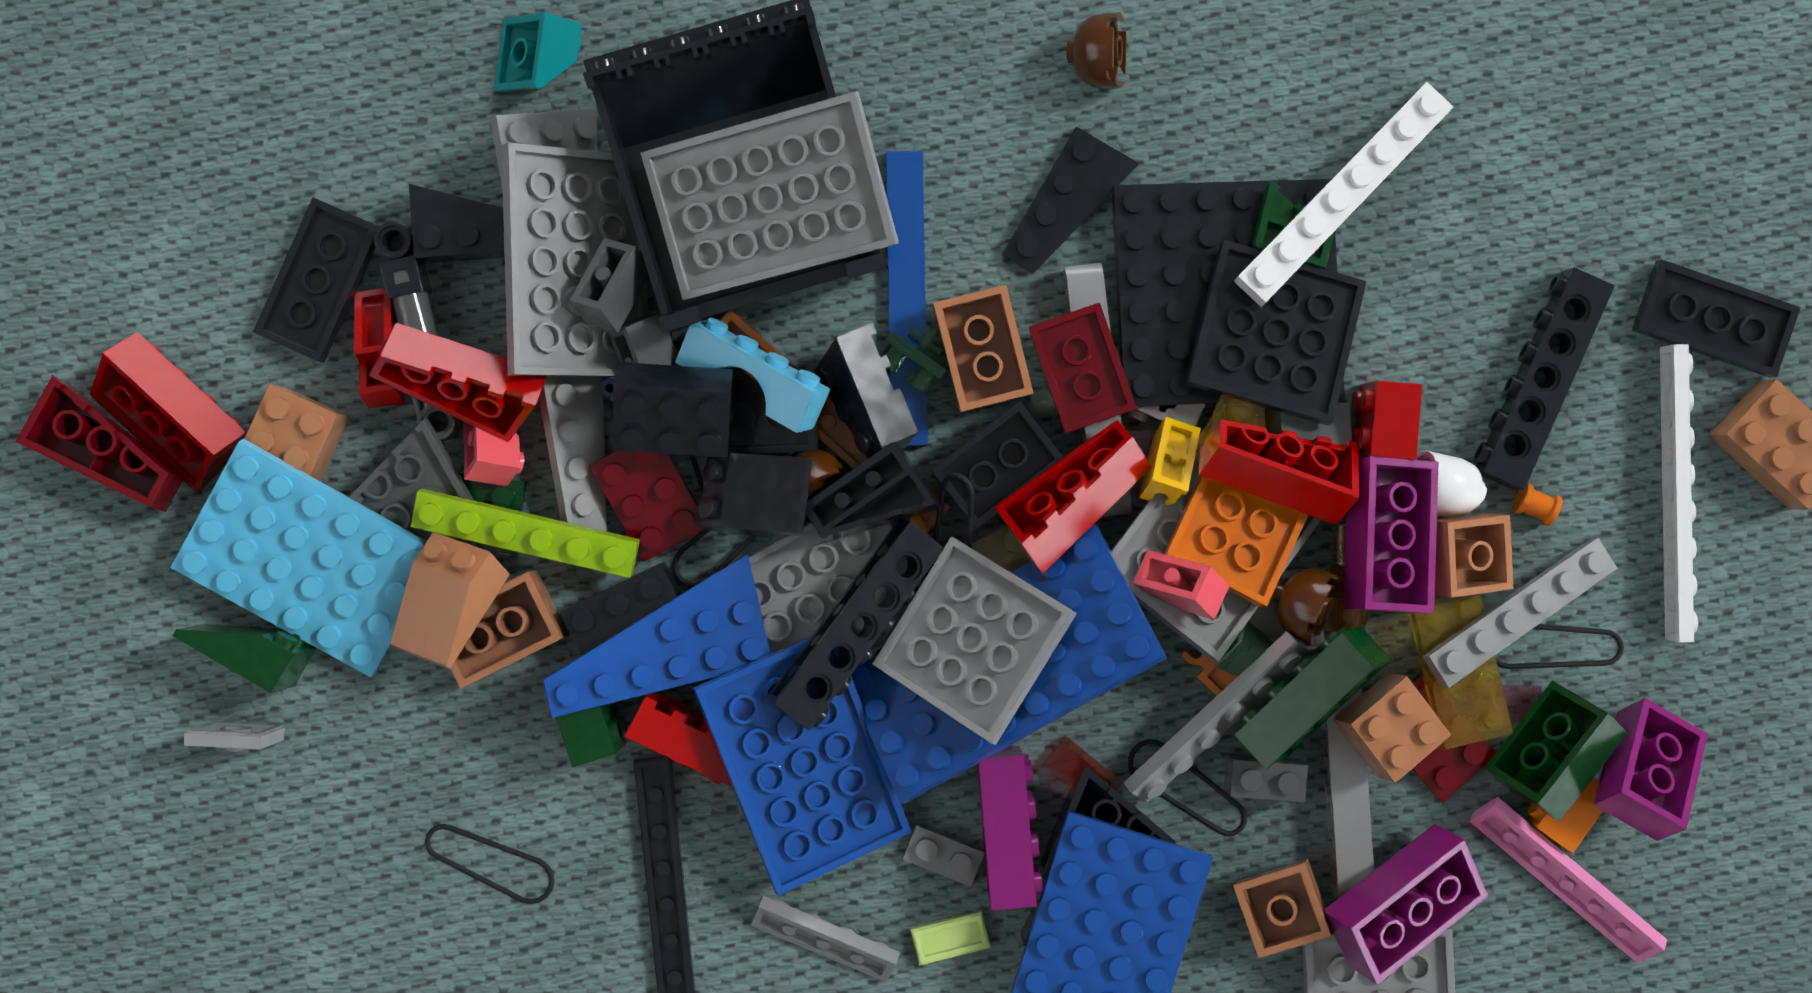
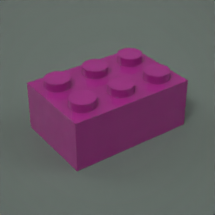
[1593,698,1708,841]

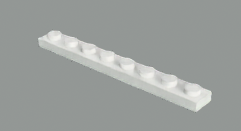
[1234,82,1453,307]
[1660,344,1698,642]

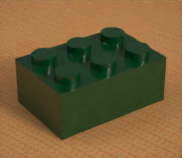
[1485,680,1628,822]

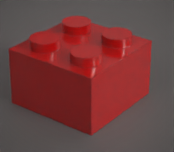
[1351,380,1423,460]

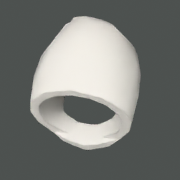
[1416,450,1487,517]

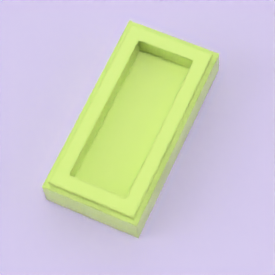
[910,910,991,966]

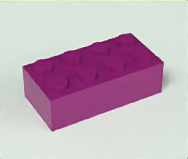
[1343,456,1439,613]
[977,745,1043,911]
[1323,824,1488,985]

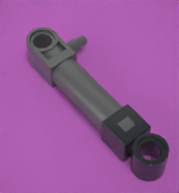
[374,222,463,441]

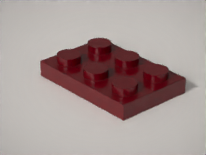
[1028,302,1137,434]
[589,451,705,562]
[1411,670,1496,803]

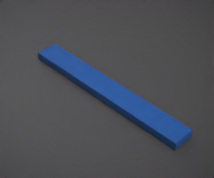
[886,151,928,446]

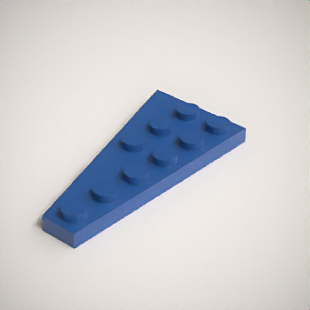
[542,554,771,718]

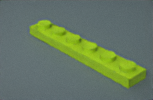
[411,488,640,578]

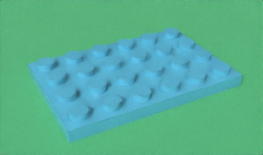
[170,439,427,677]

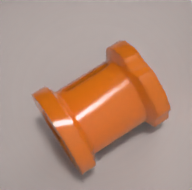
[1512,483,1563,527]

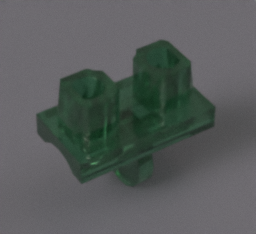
[881,328,947,393]

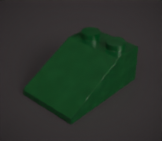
[172,624,316,693]

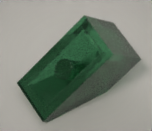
[1218,621,1274,676]

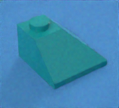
[494,12,582,93]

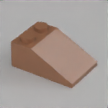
[390,532,510,669]

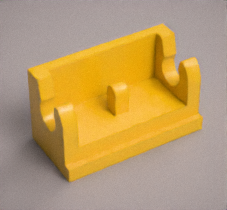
[1139,417,1201,505]

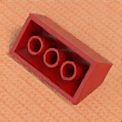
[90,332,247,494]

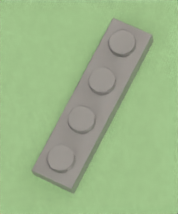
[751,895,900,982]

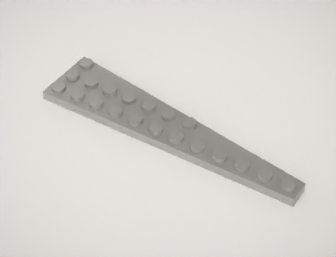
[490,109,607,532]

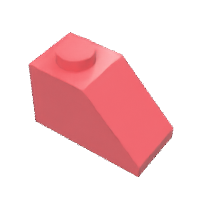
[463,421,524,486]
[1132,550,1230,620]

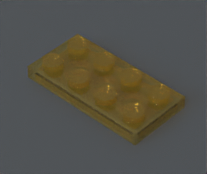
[1408,594,1513,749]

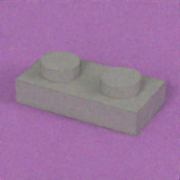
[903,823,985,887]

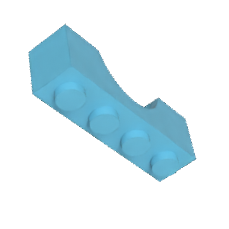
[675,318,830,433]

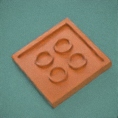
[1164,476,1308,608]

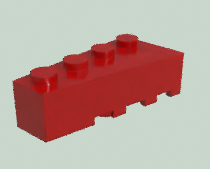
[369,323,547,443]
[994,420,1152,574]
[1199,420,1359,525]
[624,691,735,793]

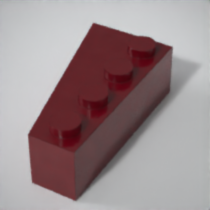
[15,375,183,512]

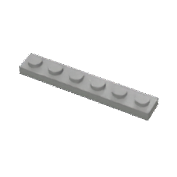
[1422,537,1618,688]
[1124,631,1311,802]

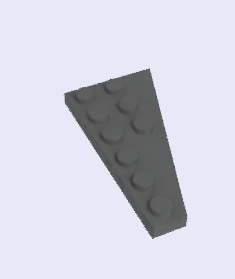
[349,417,473,541]

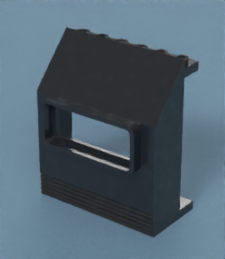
[583,0,886,333]

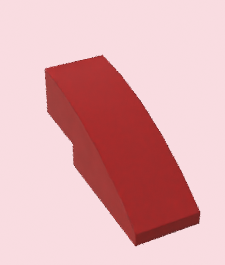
[354,288,405,409]

